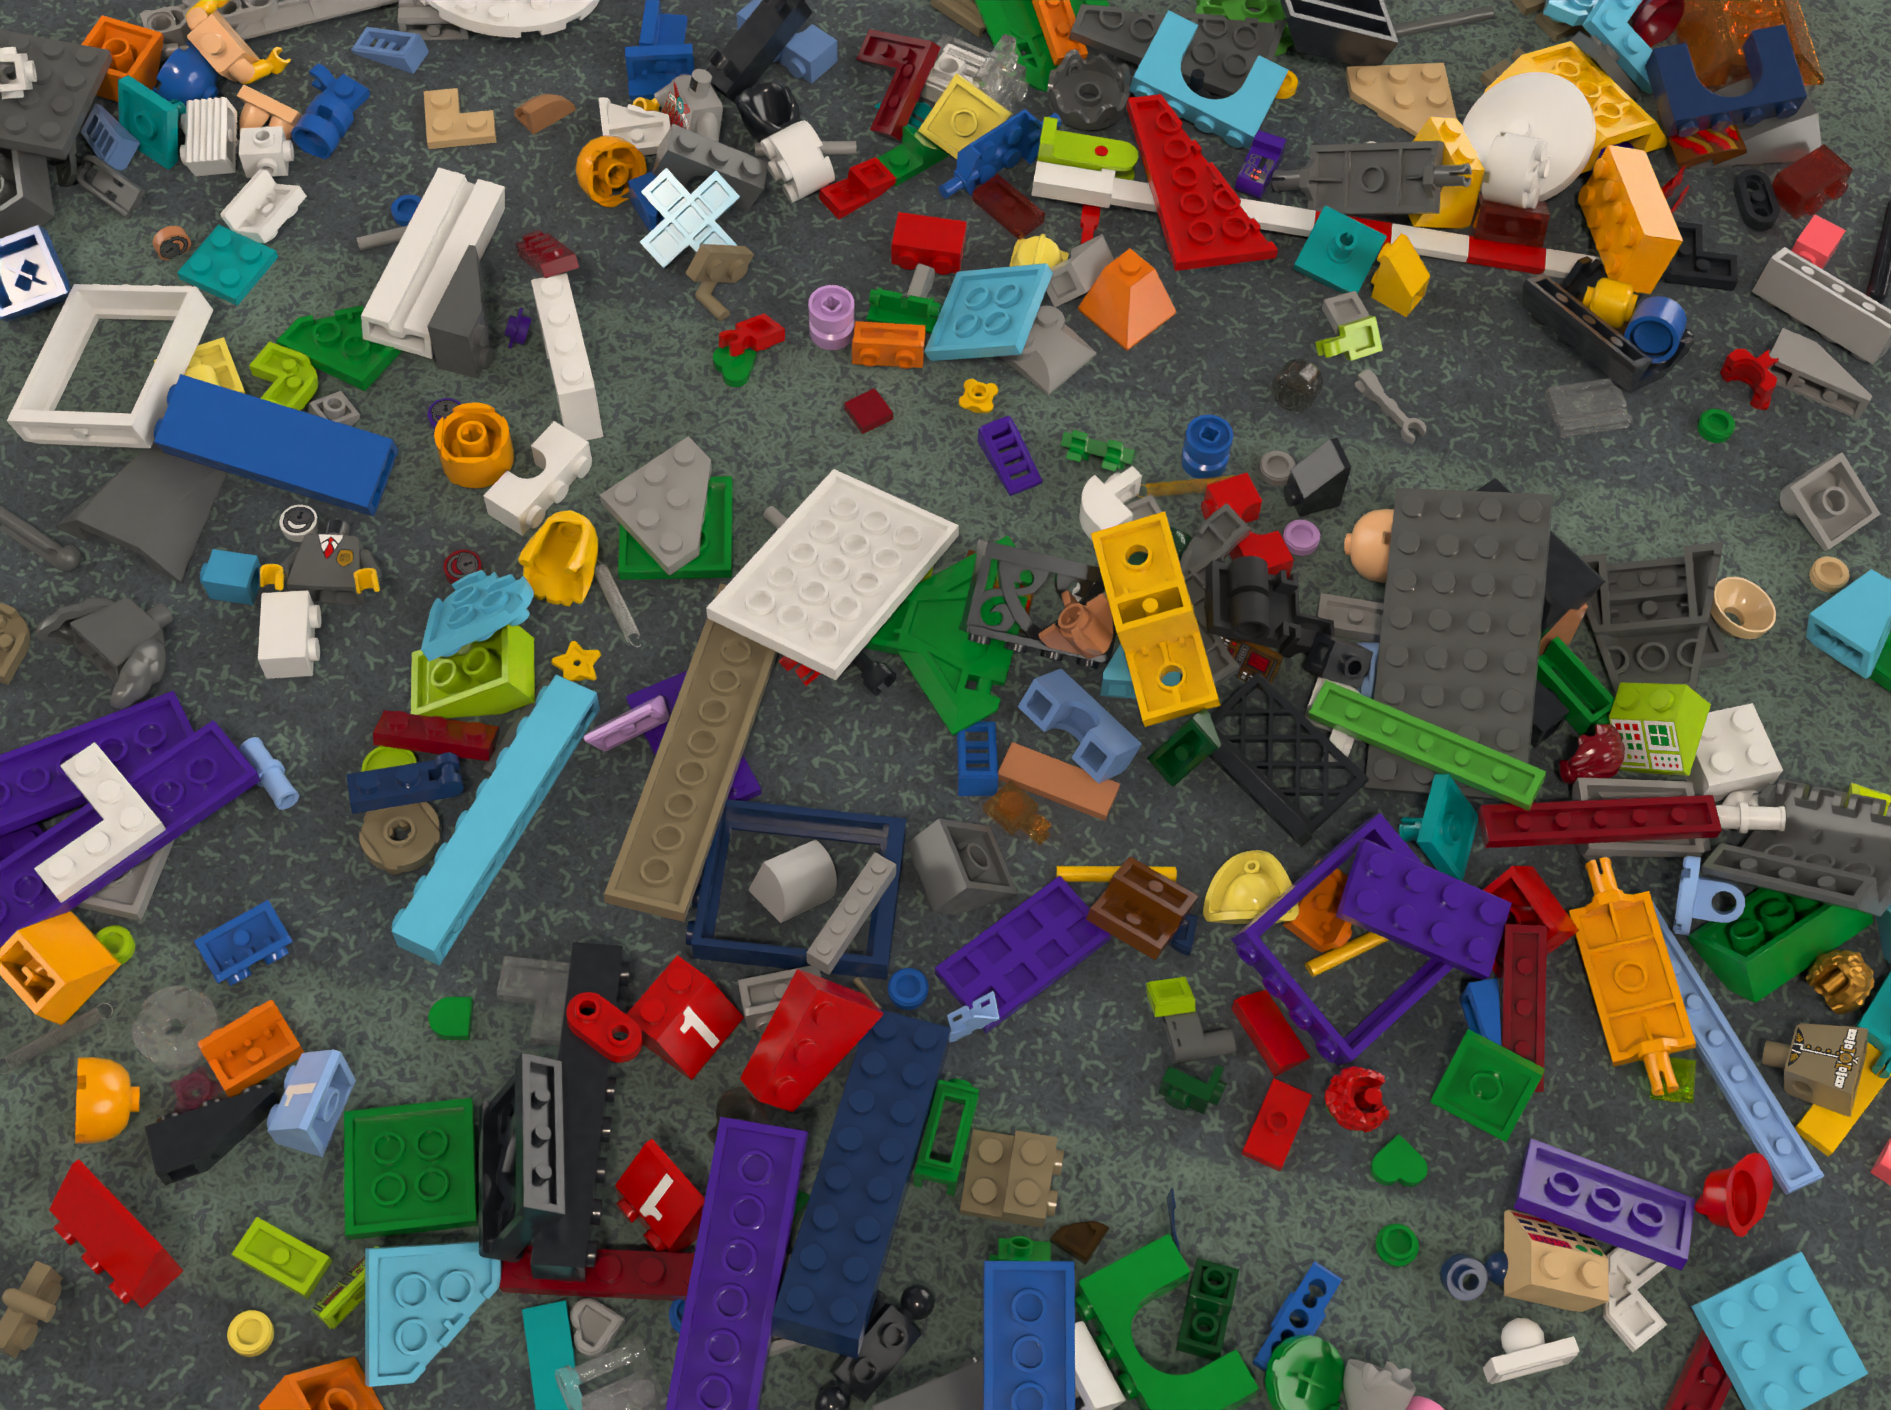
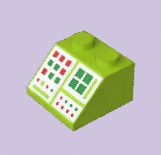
[1609,682,1711,776]

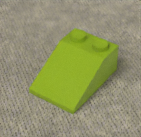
[411,624,535,718]

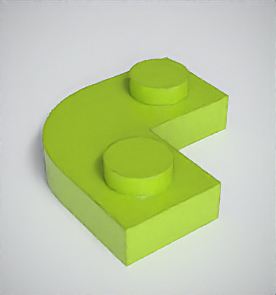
[249,341,318,411]

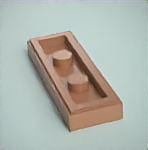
[998,742,1120,821]

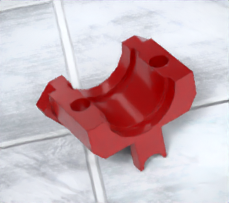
[1720,349,1779,410]

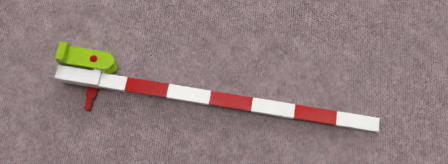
[1032,116,1603,279]

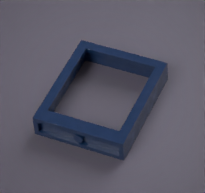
[686,799,906,980]

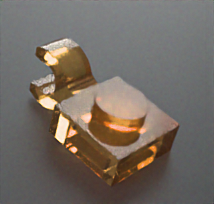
[983,781,1051,846]

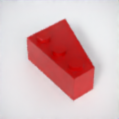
[740,969,884,1112]

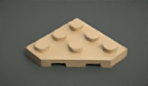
[1345,63,1457,137]

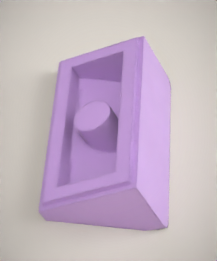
[584,695,670,752]

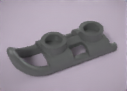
[76,155,145,219]

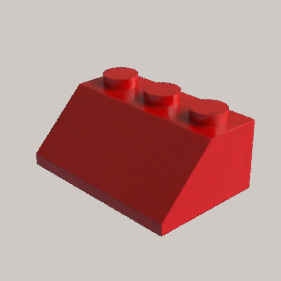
[49,1159,183,1309]

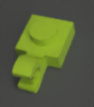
[1315,316,1383,361]

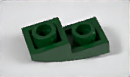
[1176,1258,1239,1361]

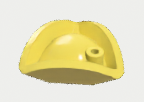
[1203,850,1299,924]

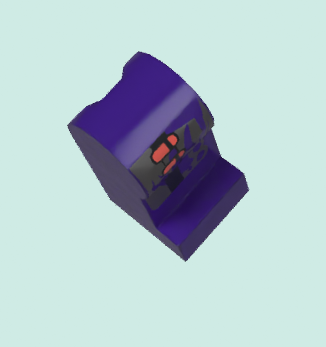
[1235,130,1287,199]

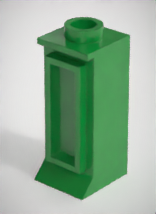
[1537,636,1615,736]
[913,1078,979,1196]

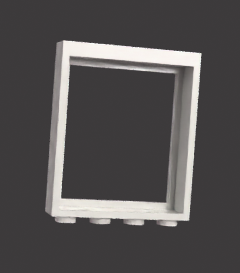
[7,284,213,448]

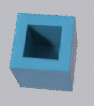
[200,549,261,605]

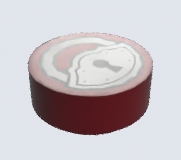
[443,550,483,584]

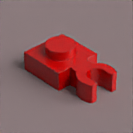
[719,313,785,357]

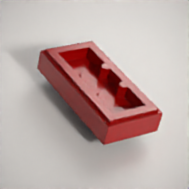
[1241,1078,1312,1172]

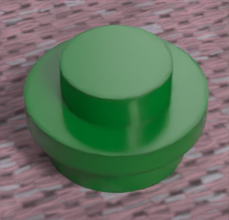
[1375,1224,1419,1267]

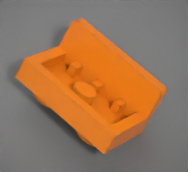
[852,321,926,369]
[1283,860,1352,952]
[197,1000,305,1098]

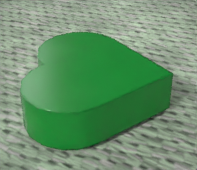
[713,346,757,387]
[1370,1134,1428,1187]

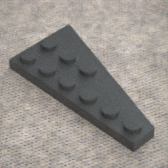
[1069,4,1286,98]

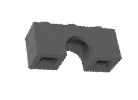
[653,124,768,210]

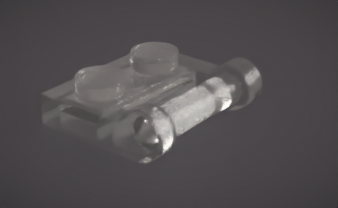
[555,1336,667,1410]

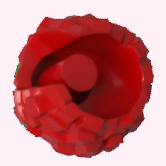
[1324,1066,1390,1133]

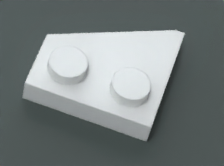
[599,97,671,156]

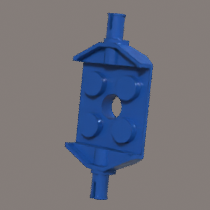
[939,109,1062,200]

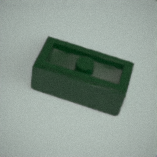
[1147,708,1221,787]

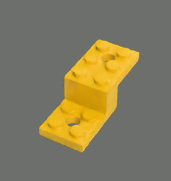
[1091,511,1220,727]

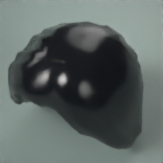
[735,82,801,141]

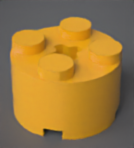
[434,402,515,488]

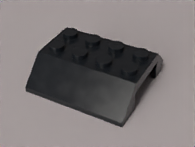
[1522,256,1695,393]

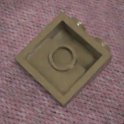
[959,1129,1064,1228]

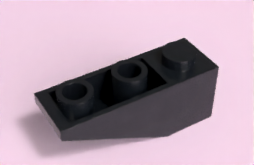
[144,1084,281,1185]

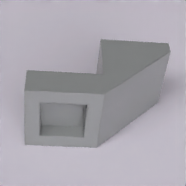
[1046,234,1115,307]

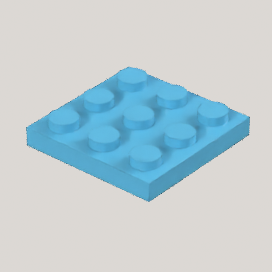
[924,263,1053,361]
[1691,1252,1868,1410]

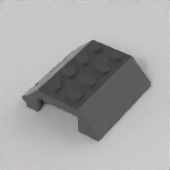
[1701,779,1891,917]

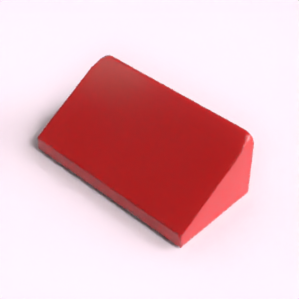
[1231,990,1310,1077]

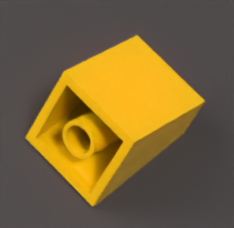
[1408,117,1485,229]

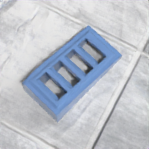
[351,27,429,74]
[81,103,140,171]

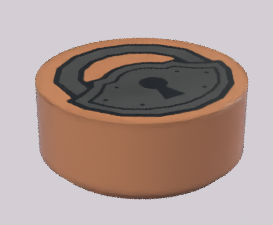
[152,226,191,260]

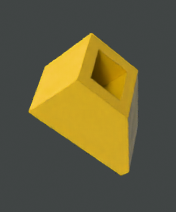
[1371,233,1430,317]

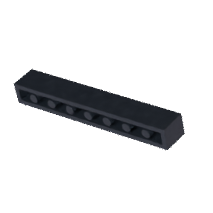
[531,942,630,1282]

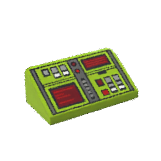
[311,1246,380,1330]

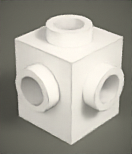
[0,47,37,99]
[239,126,294,178]

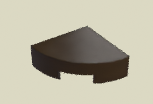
[1050,1221,1109,1265]

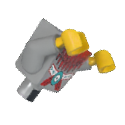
[633,69,723,142]

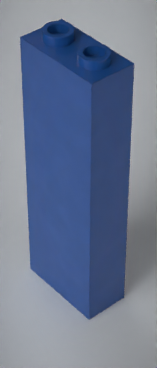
[153,374,399,517]

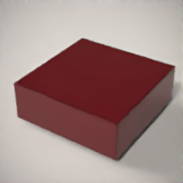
[844,388,893,434]

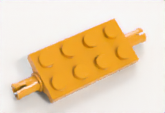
[1569,857,1696,1096]

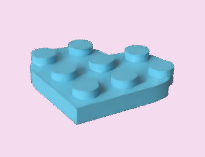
[421,570,534,661]

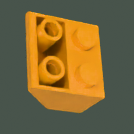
[0,911,121,1026]

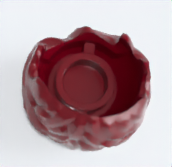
[1559,724,1625,785]

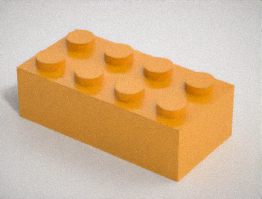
[1578,145,1683,294]

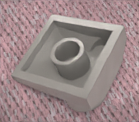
[999,306,1097,396]
[1780,452,1880,551]

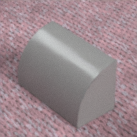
[749,839,837,923]

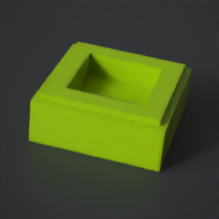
[1146,977,1196,1017]

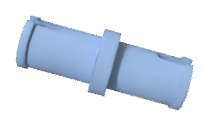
[239,737,300,810]

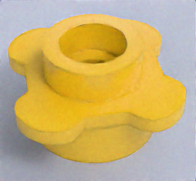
[959,379,998,413]

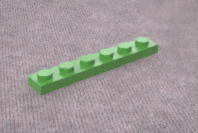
[1309,680,1546,811]

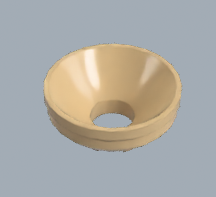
[1711,577,1776,639]

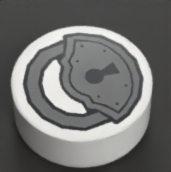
[279,505,319,542]

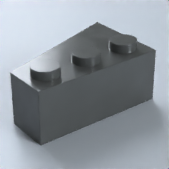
[871,1356,983,1410]

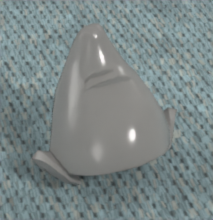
[1343,1359,1416,1410]

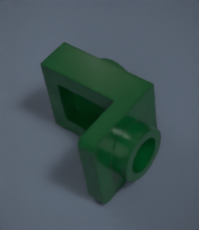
[1159,1064,1227,1115]

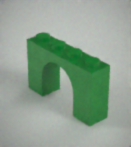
[1075,1234,1259,1410]

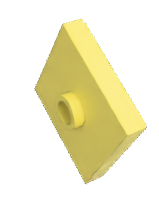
[918,73,1013,159]

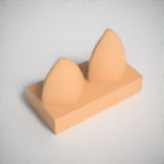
[237,84,302,140]

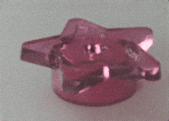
[170,1066,224,1114]

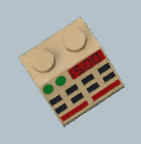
[1504,1210,1609,1312]

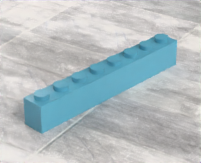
[391,675,600,966]

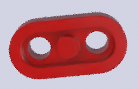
[566,992,642,1063]

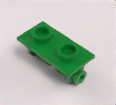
[866,287,943,334]

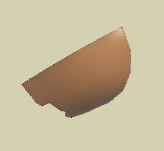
[514,93,576,135]

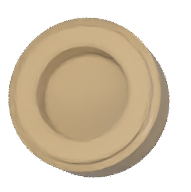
[1809,556,1850,593]

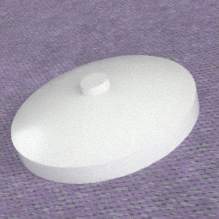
[1462,72,1596,202]

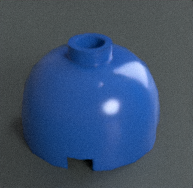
[152,41,219,106]

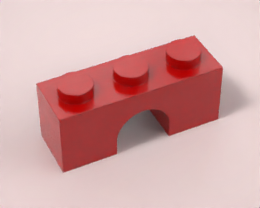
[1201,472,1294,578]

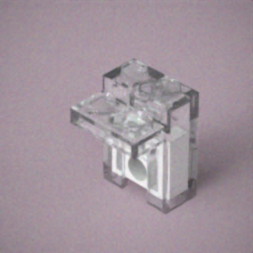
[918,33,1028,119]

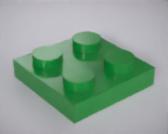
[1430,1029,1545,1142]

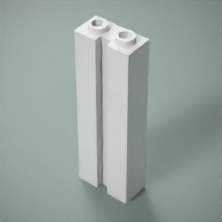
[361,167,505,359]

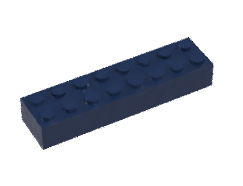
[772,1009,951,1359]

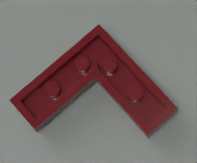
[856,29,941,141]

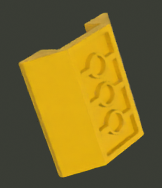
[1484,41,1668,174]

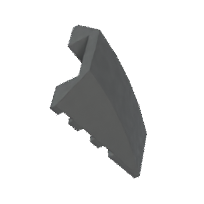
[1658,71,1823,170]
[55,443,227,584]
[1579,542,1723,695]

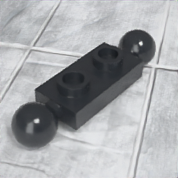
[815,1284,935,1410]

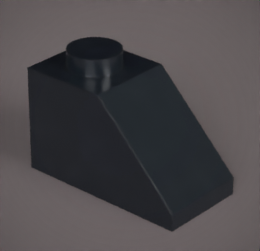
[1284,438,1351,517]

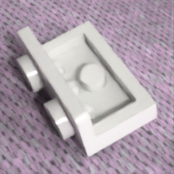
[221,169,307,243]

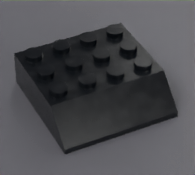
[1279,0,1399,66]

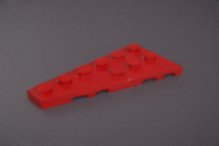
[1126,94,1278,271]

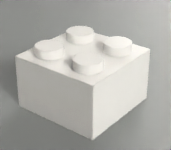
[1685,703,1783,801]

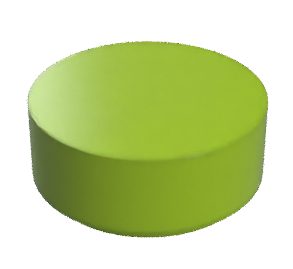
[95,925,135,965]

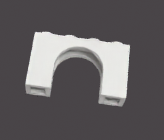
[531,273,603,440]

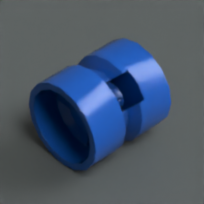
[291,93,354,159]
[1181,415,1233,480]

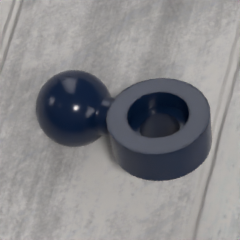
[1440,1251,1508,1301]

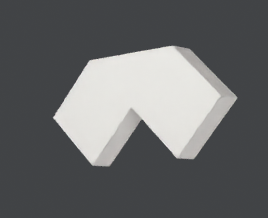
[1603,1247,1667,1352]

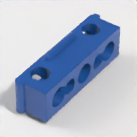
[1252,1261,1342,1373]

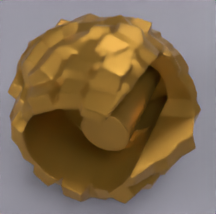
[1805,950,1875,1014]

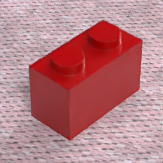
[891,212,967,275]

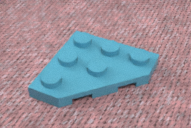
[365,1241,501,1387]

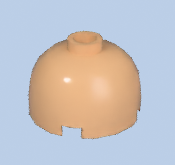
[1344,509,1394,583]

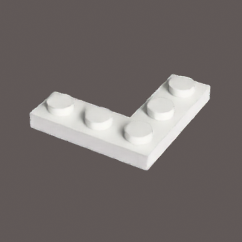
[34,742,166,903]

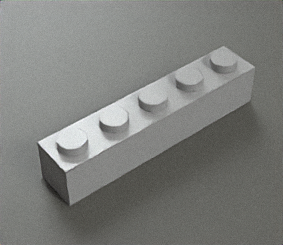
[806,852,896,975]

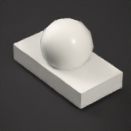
[1483,1318,1580,1384]

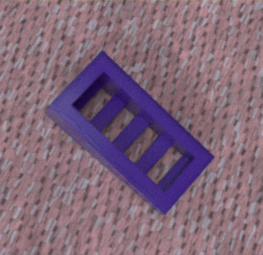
[977,416,1043,496]

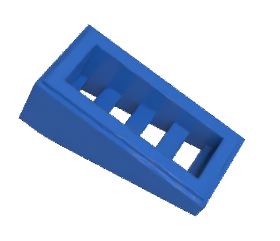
[957,721,998,796]
[1459,978,1501,1046]

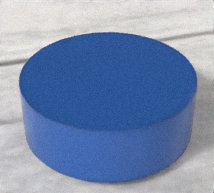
[391,194,422,226]
[888,968,929,1010]

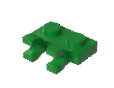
[1060,430,1137,472]

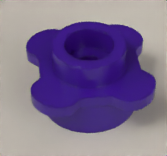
[504,307,532,349]

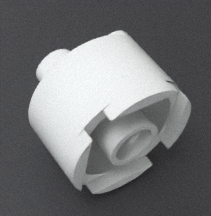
[760,120,835,204]
[1482,131,1551,209]

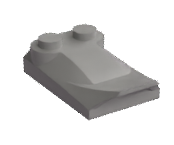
[1571,778,1711,863]

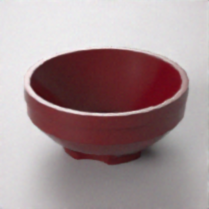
[1631,0,1685,48]

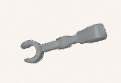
[1355,369,1426,444]

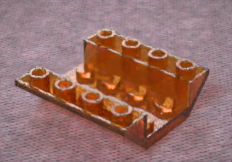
[1676,0,1825,86]

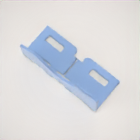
[947,991,999,1042]

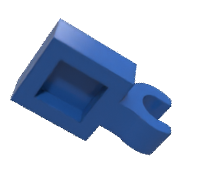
[308,63,370,113]

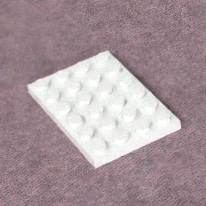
[706,469,959,680]

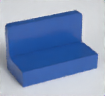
[639,0,688,46]

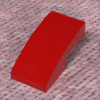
[819,157,896,220]

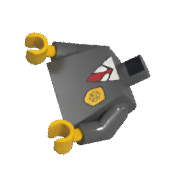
[260,520,382,606]

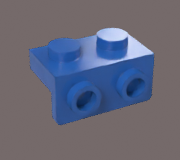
[625,43,695,100]
[194,900,293,986]

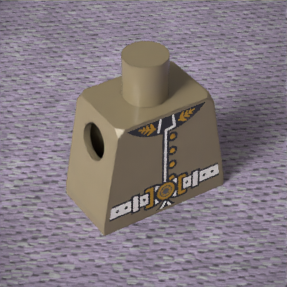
[1762,1023,1868,1117]

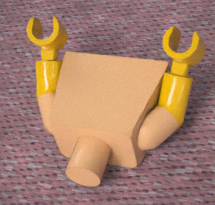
[186,0,291,84]

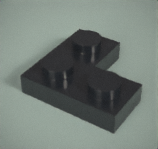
[1664,221,1738,291]

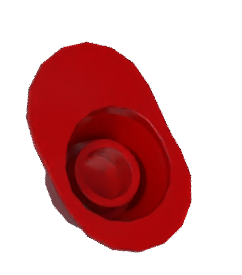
[1694,1152,1773,1237]

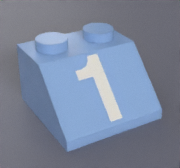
[267,1049,356,1157]

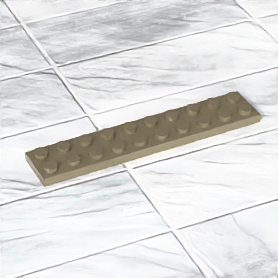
[604,583,778,922]

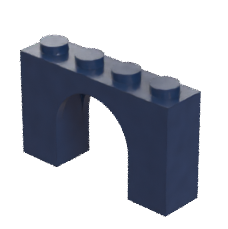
[1645,24,1807,137]

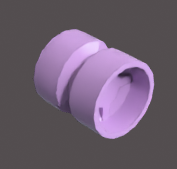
[808,285,855,350]

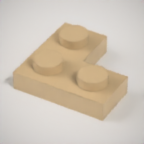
[424,88,497,149]

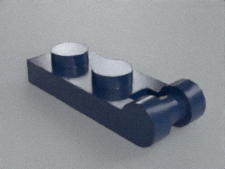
[346,752,464,814]

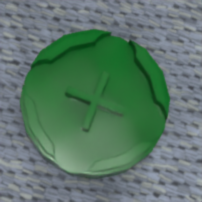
[1265,1334,1345,1410]

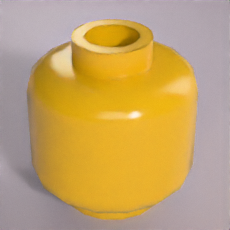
[1583,278,1638,328]

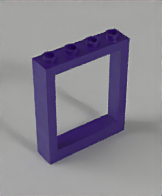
[1231,813,1453,1066]

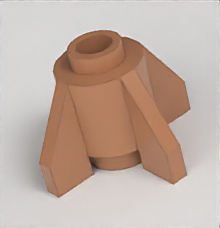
[1039,590,1113,659]

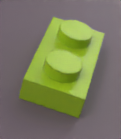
[231,1217,333,1300]

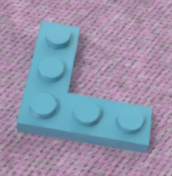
[1582,0,1653,94]

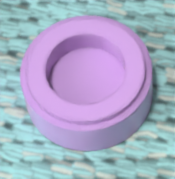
[1282,520,1320,556]

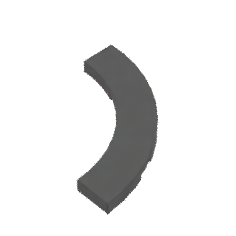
[1180,503,1251,687]

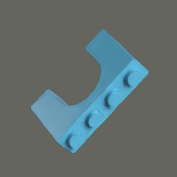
[1129,10,1288,149]

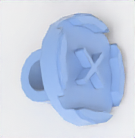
[1673,855,1745,936]

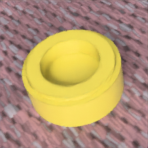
[227,1310,274,1357]

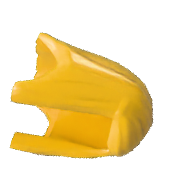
[518,510,598,607]

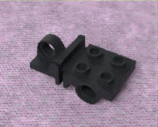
[1206,556,1335,658]

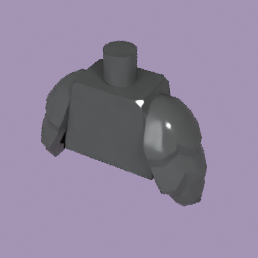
[36,597,173,710]

